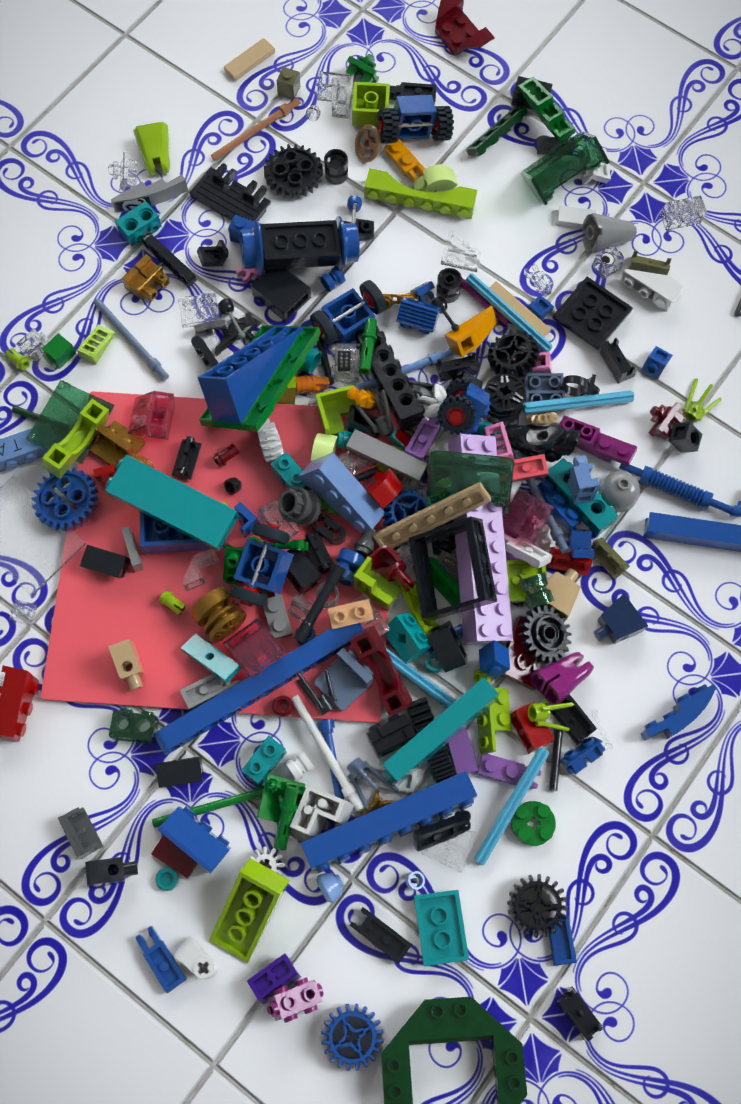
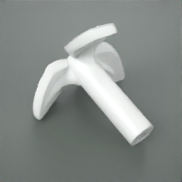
[419,384,447,418]

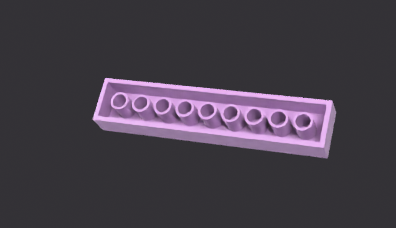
[448,434,513,644]

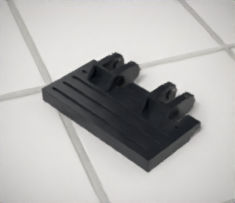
[189,163,271,221]

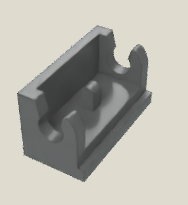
[58,807,104,859]

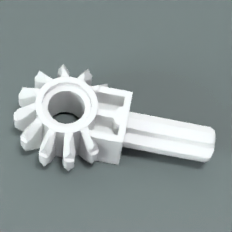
[258,418,284,462]

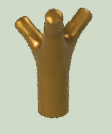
[359,790,394,816]

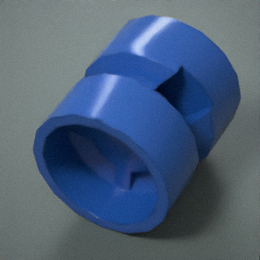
[332,548,365,587]

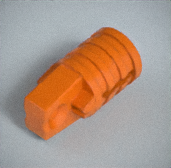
[296,375,330,394]

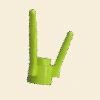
[682,378,722,422]
[528,701,574,732]

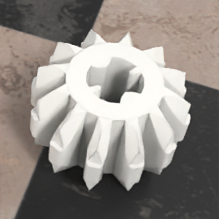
[249,847,285,876]

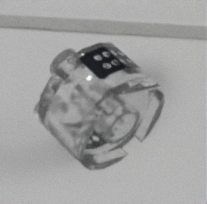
[331,343,361,383]

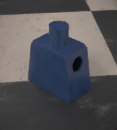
[593,594,648,644]

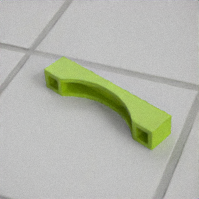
[364,168,478,219]

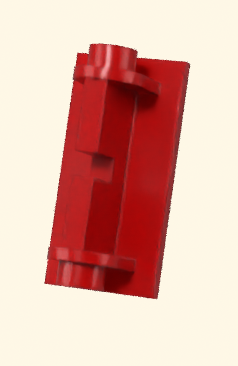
[547,548,592,576]

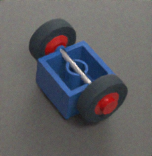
[310,280,387,346]
[229,522,294,607]

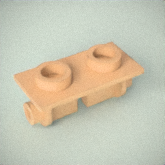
[328,599,374,629]

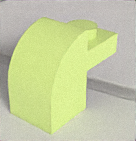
[413,164,458,192]
[311,433,338,461]

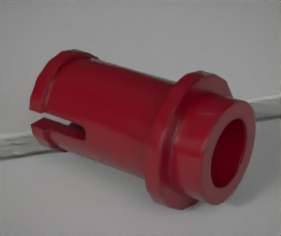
[213,443,240,467]

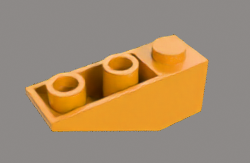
[445,306,498,357]

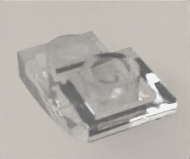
[337,451,377,474]

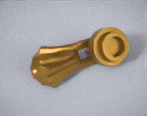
[383,293,417,310]

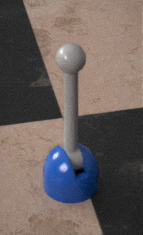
[347,196,362,223]

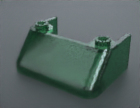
[520,132,610,205]
[426,450,514,514]

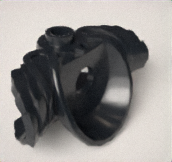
[505,424,580,462]

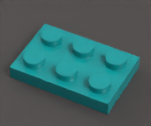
[414,890,469,966]

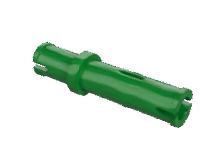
[359,318,377,375]
[274,783,299,850]

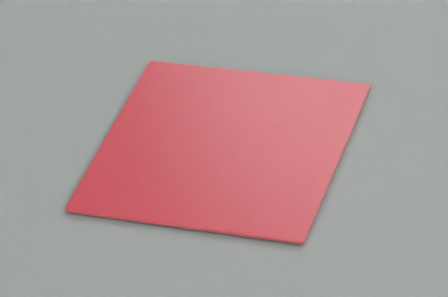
[41,391,398,723]

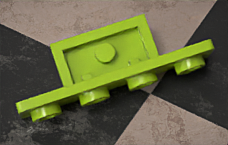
[473,668,512,754]

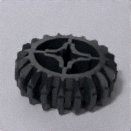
[487,329,540,378]
[507,874,569,938]

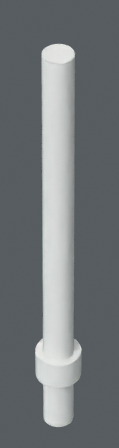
[291,695,364,812]

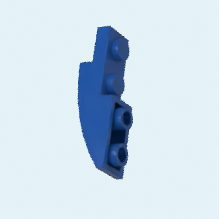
[640,684,716,741]

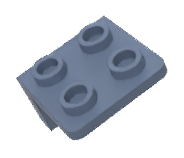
[315,648,373,711]

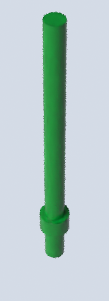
[152,785,264,828]

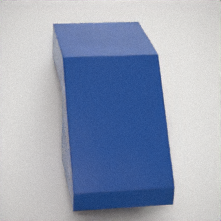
[568,529,594,558]

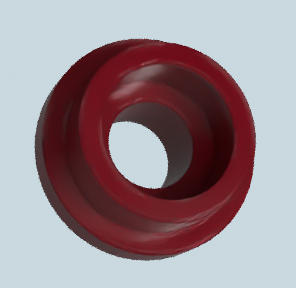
[272,696,294,717]

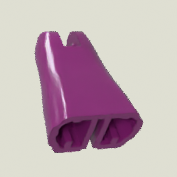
[530,652,594,705]

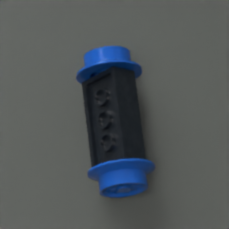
[240,216,360,276]

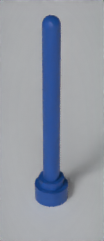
[317,719,345,800]

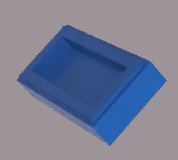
[546,916,577,966]

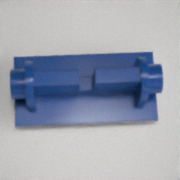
[560,737,605,775]

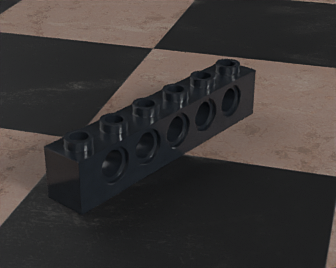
[355,326,425,431]

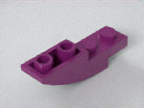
[557,415,637,466]

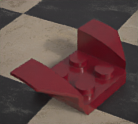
[435,0,495,56]

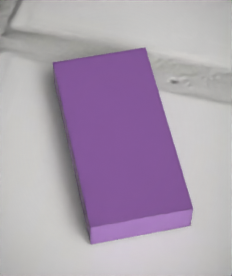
[448,729,478,775]

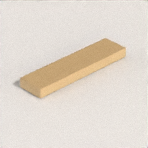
[489,281,551,338]

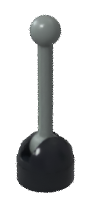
[218,298,245,339]

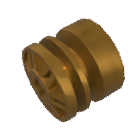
[189,587,247,643]

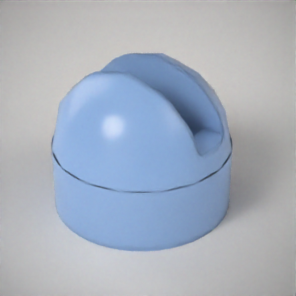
[405,871,425,890]

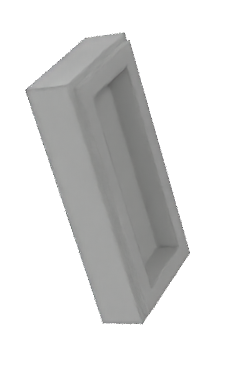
[122,527,144,572]

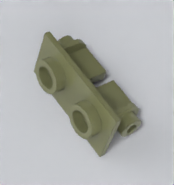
[591,537,630,579]

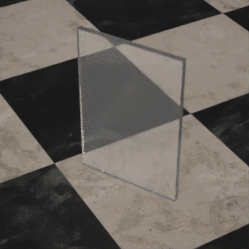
[0,475,86,596]

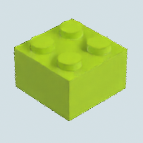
[352,82,390,127]

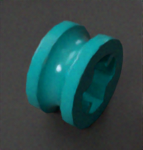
[425,653,443,673]

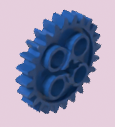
[32,467,99,531]

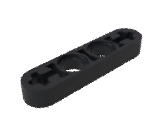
[141,232,197,287]

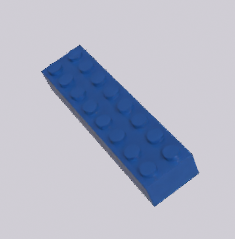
[301,771,478,873]

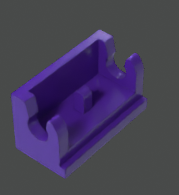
[247,953,301,1005]

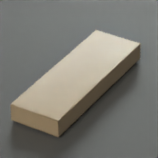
[224,38,276,81]

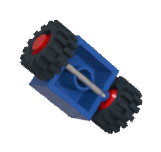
[376,95,454,144]
[437,377,491,435]

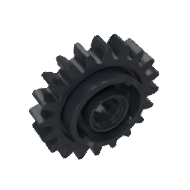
[518,605,572,664]

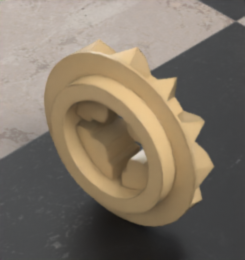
[526,411,558,425]

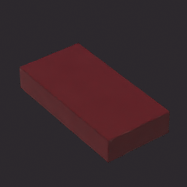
[151,835,198,879]

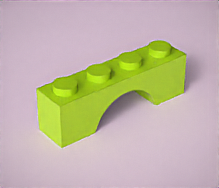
[42,399,109,479]

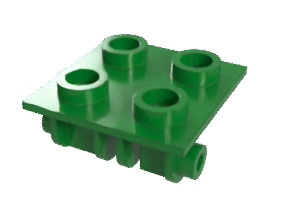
[257,773,306,823]

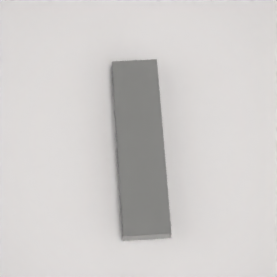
[346,429,428,483]

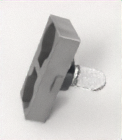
[193,319,227,348]

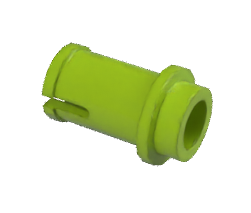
[5,348,30,370]
[159,590,187,616]

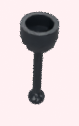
[431,297,459,331]

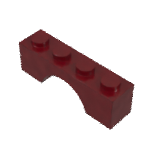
[350,625,412,716]

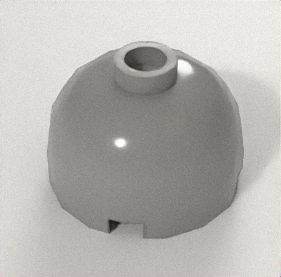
[598,471,640,512]

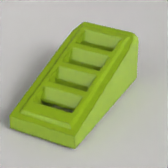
[77,324,116,364]

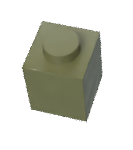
[276,67,301,100]

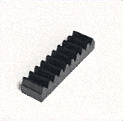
[407,697,456,784]

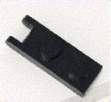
[349,907,412,964]

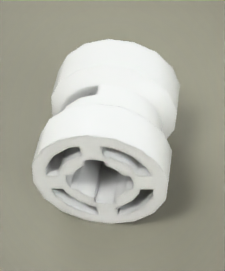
[285,751,315,781]

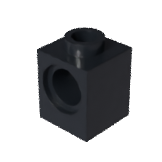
[668,422,703,453]

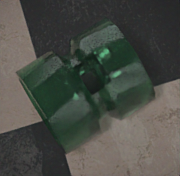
[519,572,554,609]

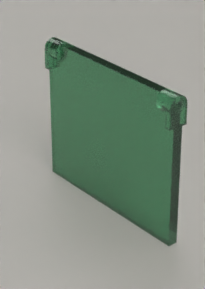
[26,380,114,464]

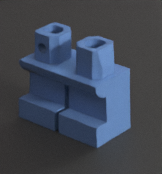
[568,455,600,504]

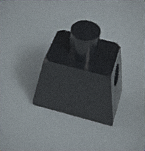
[85,857,138,889]

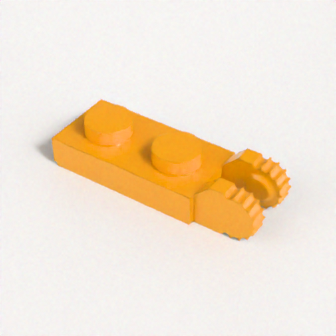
[384,139,425,182]
[347,387,378,409]

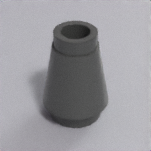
[354,529,377,559]

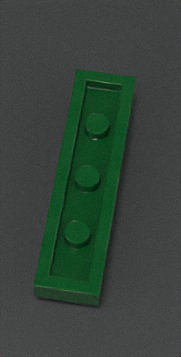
[465,106,528,156]

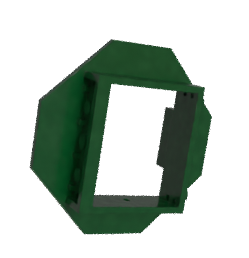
[381,996,527,1104]

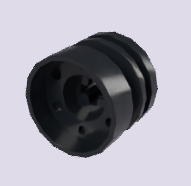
[484,373,526,425]

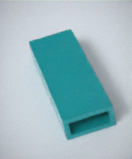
[105,455,239,552]
[383,677,499,785]

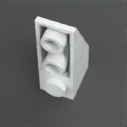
[620,269,684,311]

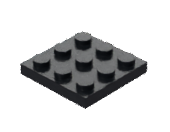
[552,276,633,351]

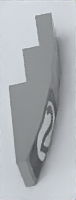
[111,175,188,213]

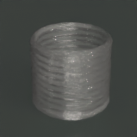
[316,583,339,609]

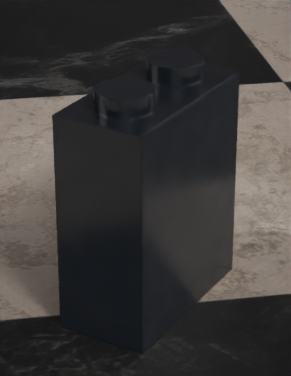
[251,269,311,323]

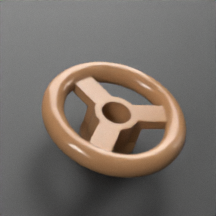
[355,124,381,162]

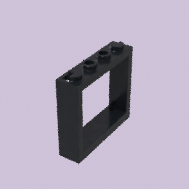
[409,516,497,620]

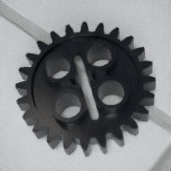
[264,144,323,199]

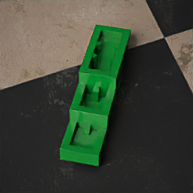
[518,76,575,142]

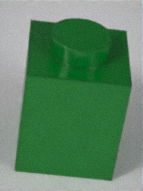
[42,333,76,369]

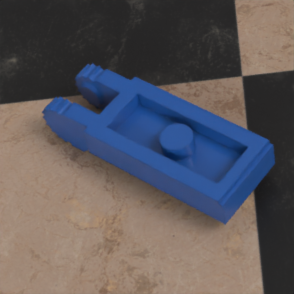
[135,926,187,994]

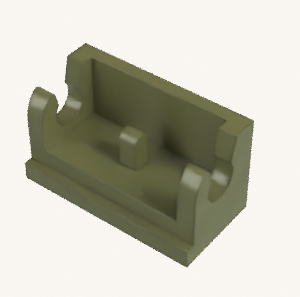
[629,250,672,275]

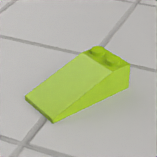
[209,858,290,963]

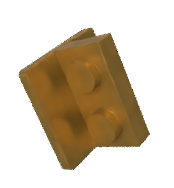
[90,421,146,468]

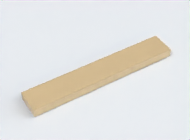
[373,482,491,548]

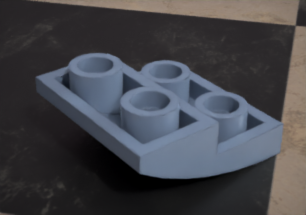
[524,373,565,403]

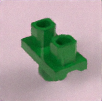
[346,54,379,83]
[223,545,244,585]

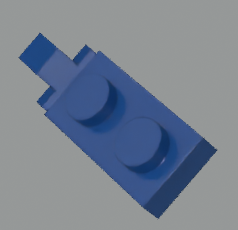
[537,479,583,531]

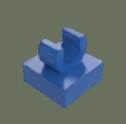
[410,281,435,303]

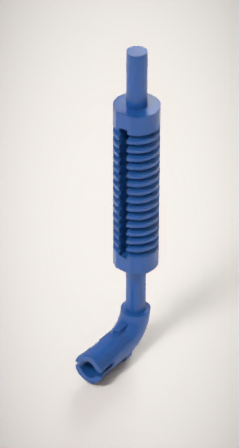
[619,464,741,518]

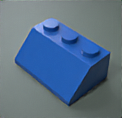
[158,806,231,874]

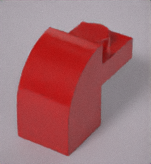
[366,468,403,508]

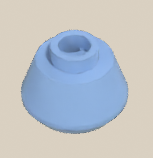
[316,872,344,903]

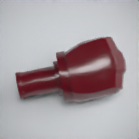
[369,545,415,592]

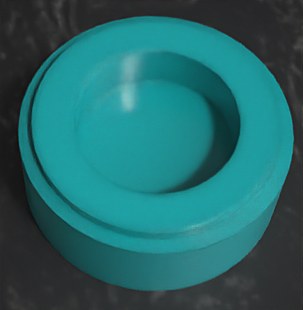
[155,868,179,891]

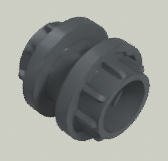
[278,486,321,526]

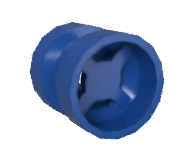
[319,266,346,292]

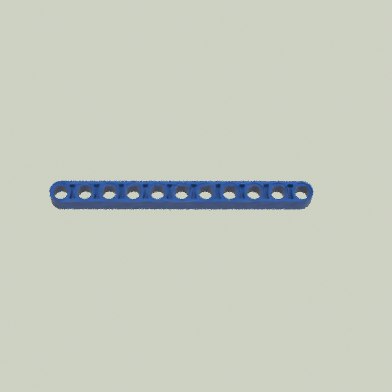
[154,623,364,755]

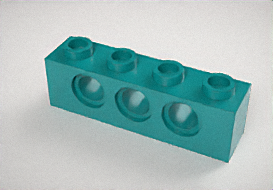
[543,458,618,537]

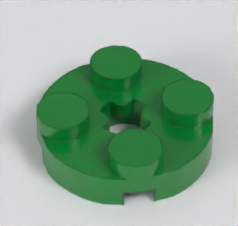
[511,801,556,846]

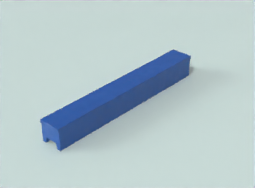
[643,512,741,552]

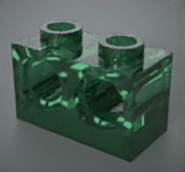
[109,708,159,745]

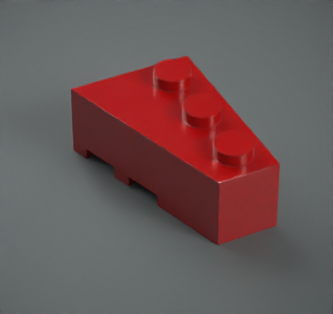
[0,665,40,742]

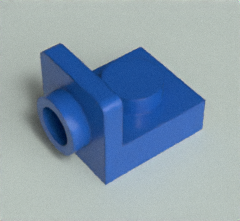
[641,346,673,380]
[234,502,259,538]

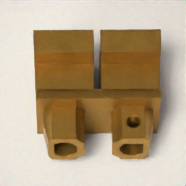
[121,254,170,301]

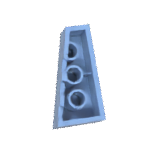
[298,452,384,533]

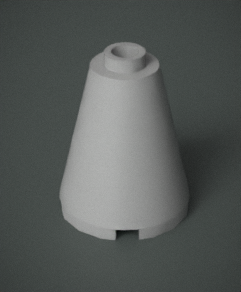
[582,213,637,252]

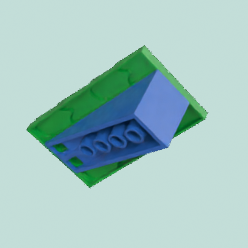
[197,325,321,432]

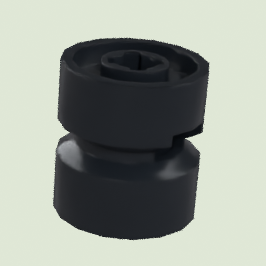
[324,149,348,185]
[436,268,462,303]

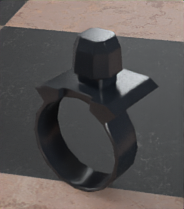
[561,374,600,397]

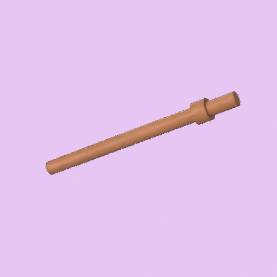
[211,97,301,161]

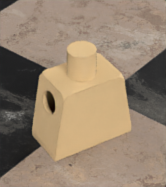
[532,568,581,621]
[108,639,144,691]

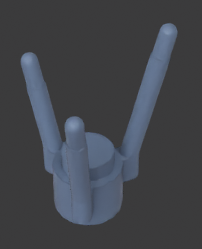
[346,757,399,810]

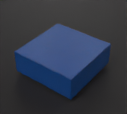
[527,294,554,320]

